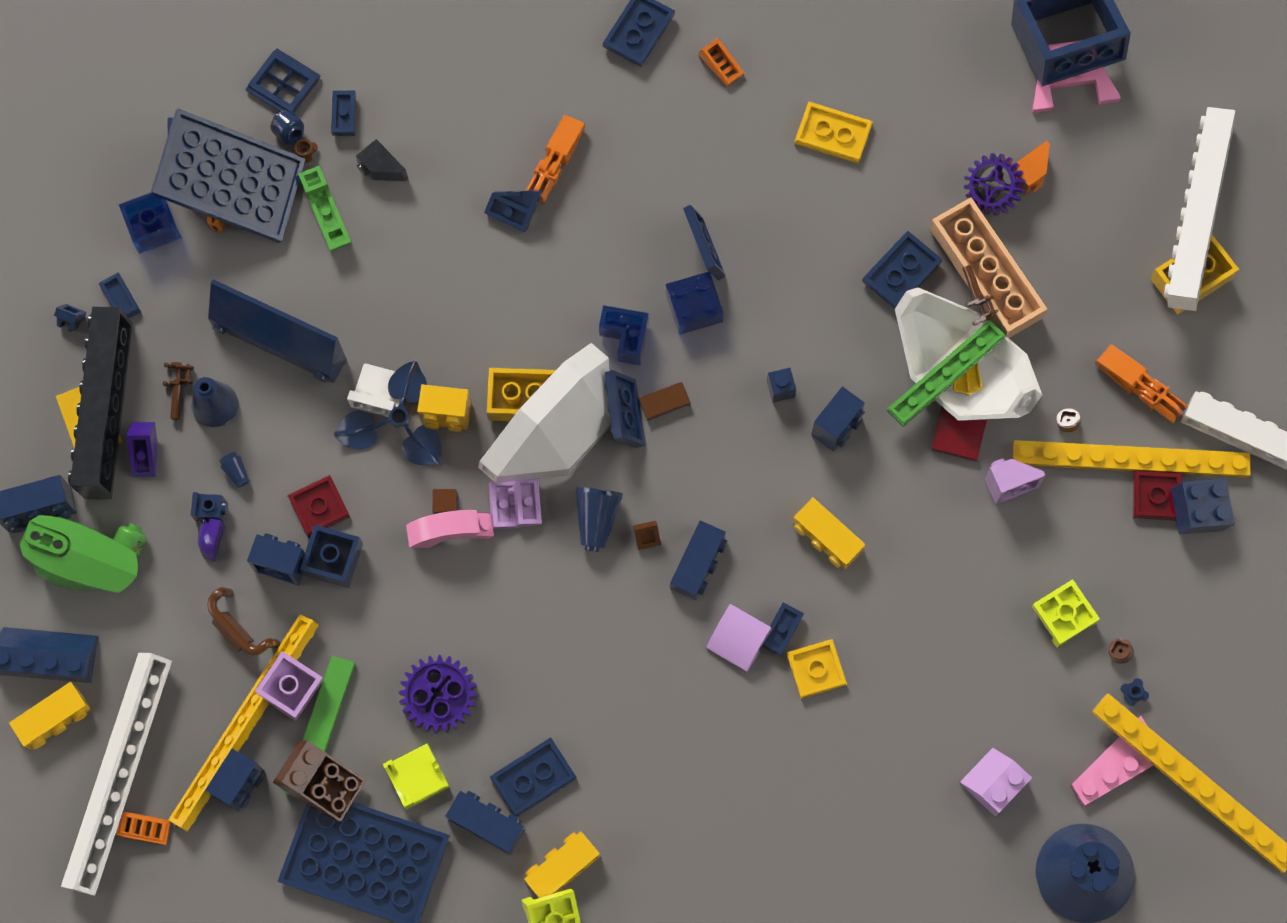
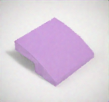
[488,479,542,529]
[706,604,772,672]

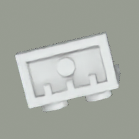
[347,364,401,417]

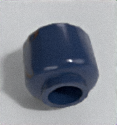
[270,110,304,144]

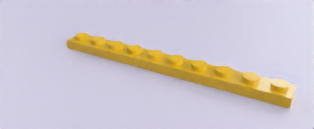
[1013,440,1250,478]
[168,615,319,832]
[1091,693,1287,873]

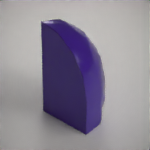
[198,519,225,562]

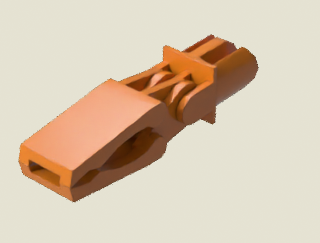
[526,115,586,205]
[1095,344,1188,423]

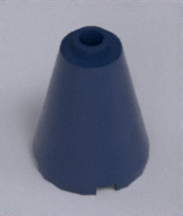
[191,377,238,427]
[576,487,623,552]

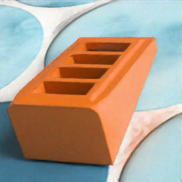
[698,38,745,87]
[115,812,172,845]

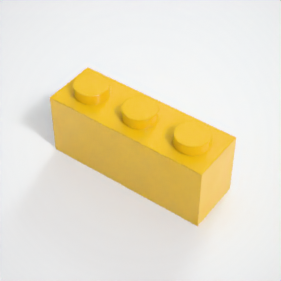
[793,497,866,570]
[9,682,91,750]
[524,831,601,898]

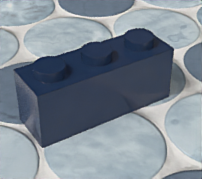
[670,520,728,600]
[445,791,525,855]

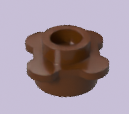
[291,138,318,163]

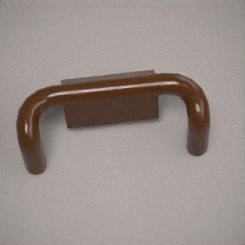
[207,587,280,656]

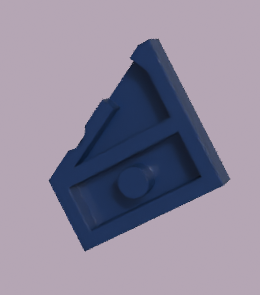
[484,190,543,232]

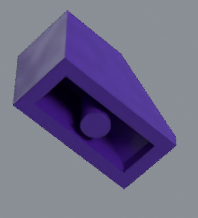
[126,422,158,477]

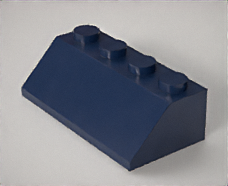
[0,627,98,683]

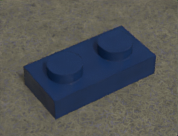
[331,90,356,136]
[762,602,804,656]

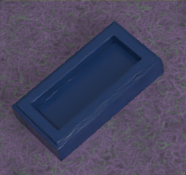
[98,272,141,318]

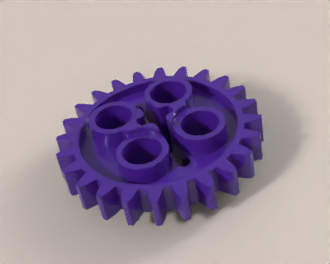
[399,655,478,734]

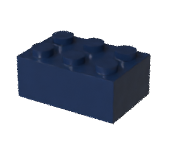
[0,475,77,533]

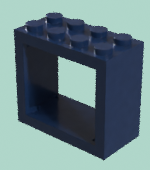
[1011,0,1131,87]

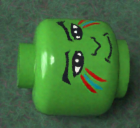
[113,523,147,557]

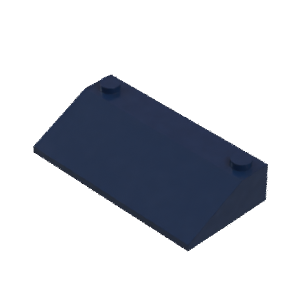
[208,279,347,383]

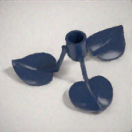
[334,361,442,465]

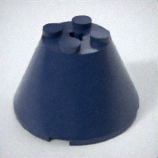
[1035,824,1135,923]

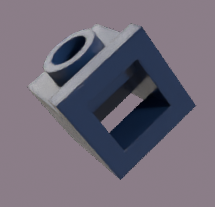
[190,492,228,522]

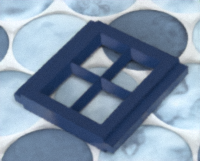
[245,48,321,113]

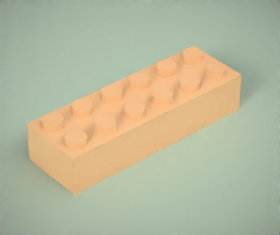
[930,198,1047,338]

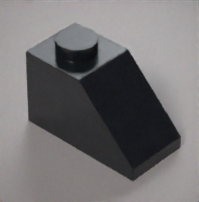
[356,139,408,181]

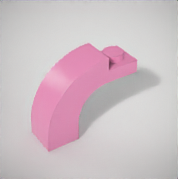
[406,510,494,548]

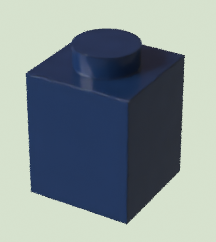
[767,368,796,403]

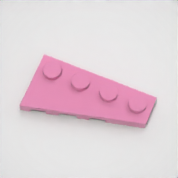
[1071,716,1154,807]

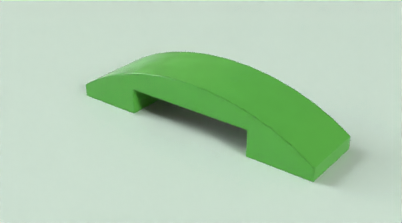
[298,166,352,252]

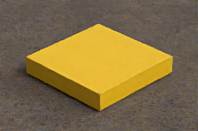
[787,639,847,699]

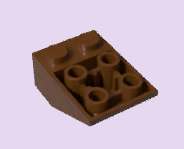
[273,740,366,822]

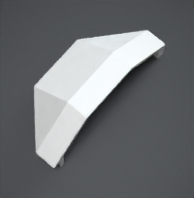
[895,287,1042,420]
[478,343,612,483]

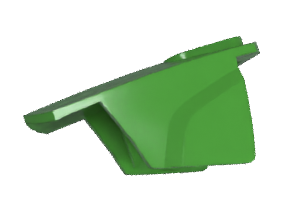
[20,515,138,593]

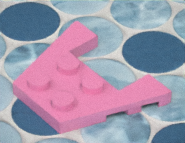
[1032,41,1121,113]

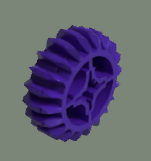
[963,153,1026,216]

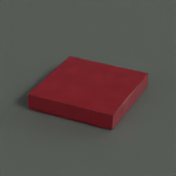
[931,407,987,462]
[1133,471,1182,521]
[287,475,350,538]

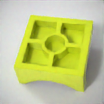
[1032,579,1100,648]
[383,743,450,810]
[521,888,581,923]

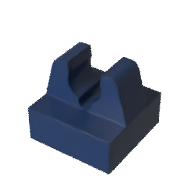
[54,304,87,332]

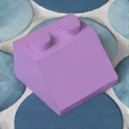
[984,459,1045,505]
[255,651,323,721]
[960,748,1032,817]

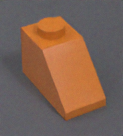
[1008,141,1050,195]

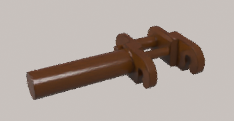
[962,265,999,326]
[163,362,194,420]

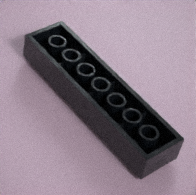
[68,306,133,500]

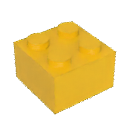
[417,384,472,432]

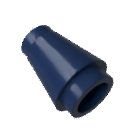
[219,452,250,488]

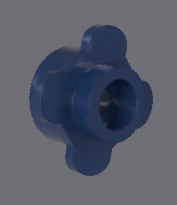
[1120,678,1149,706]

